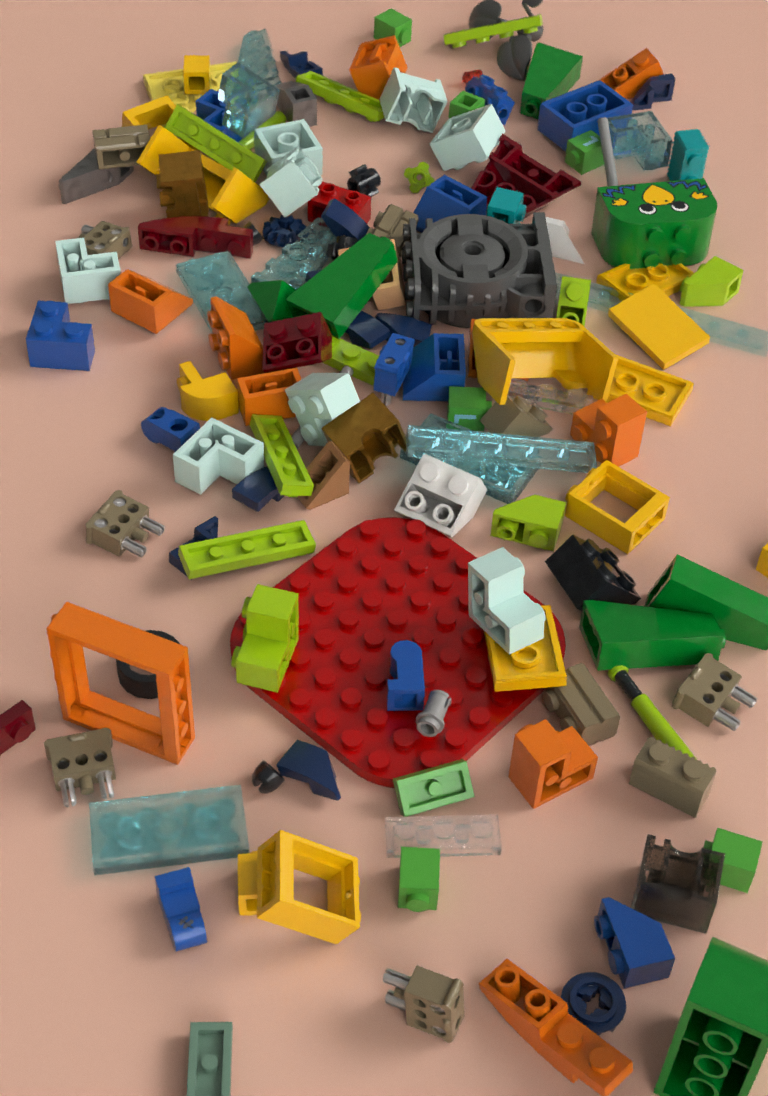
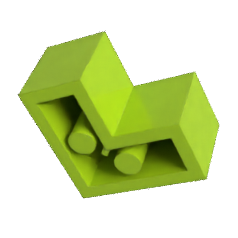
[231,584,299,693]

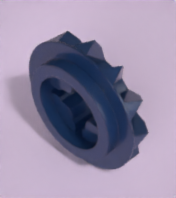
[262,214,307,247]
[561,972,626,1036]

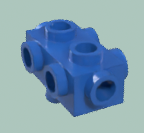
[465,75,515,125]

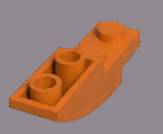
[479,958,633,1096]

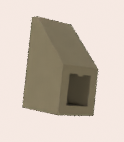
[480,395,553,448]

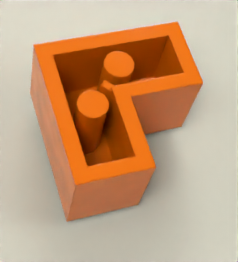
[570,393,647,467]
[508,719,598,809]

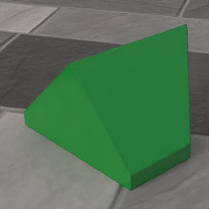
[247,280,296,322]

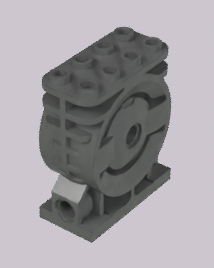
[402,212,557,328]

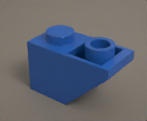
[594,897,675,988]

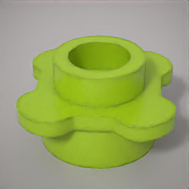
[404,162,435,193]

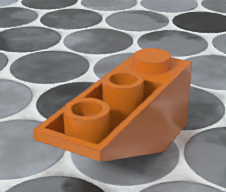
[598,48,663,100]

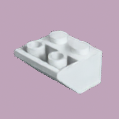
[394,453,487,537]

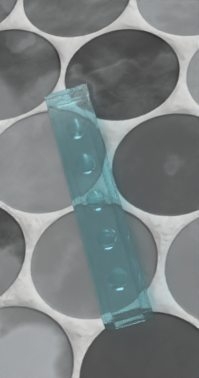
[406,425,597,473]

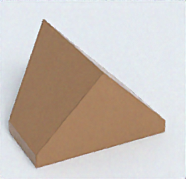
[297,440,350,510]

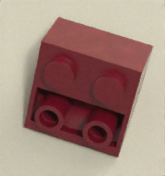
[262,312,332,373]

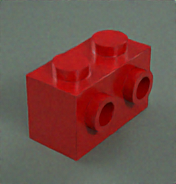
[308,181,371,228]

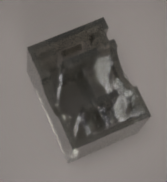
[630,834,725,934]

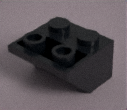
[545,535,641,611]

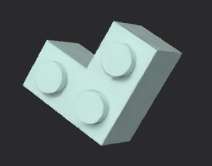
[55,237,121,304]
[285,373,360,446]
[173,417,264,495]
[468,547,546,655]

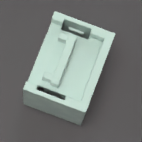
[380,67,448,133]
[259,146,323,217]

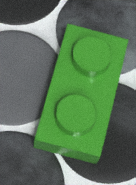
[393,759,475,817]

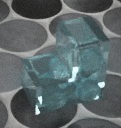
[218,62,280,139]
[607,111,673,170]

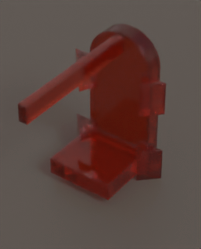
[462,69,483,84]

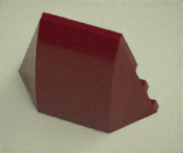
[471,134,581,218]

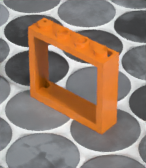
[46,601,195,765]

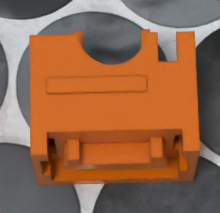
[349,35,408,99]

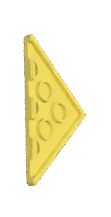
[143,62,238,133]

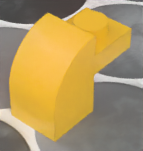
[177,361,239,421]

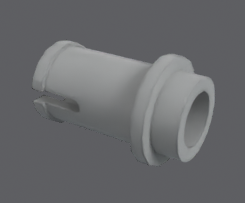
[416,690,451,737]

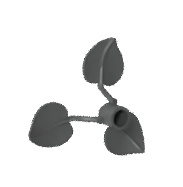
[468,0,543,80]

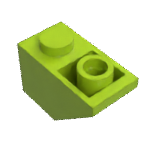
[679,256,744,307]
[556,276,591,326]
[490,494,566,552]

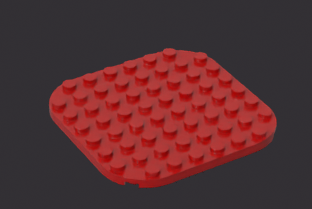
[230,517,566,788]

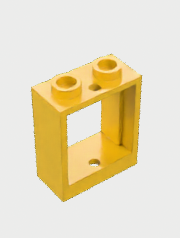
[122,95,198,150]
[565,460,670,555]
[257,830,361,944]

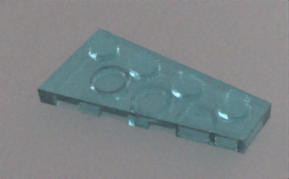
[232,29,281,98]
[251,217,336,290]

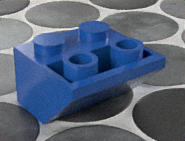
[413,175,488,233]
[403,333,466,402]

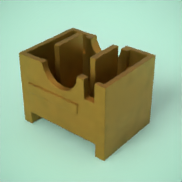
[156,150,209,218]
[321,393,410,484]

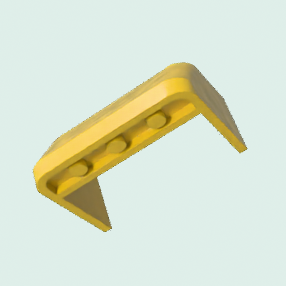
[137,125,270,226]
[472,318,619,405]

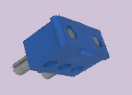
[373,333,415,406]

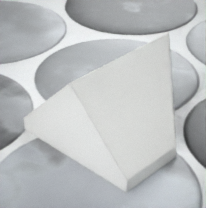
[546,217,584,264]

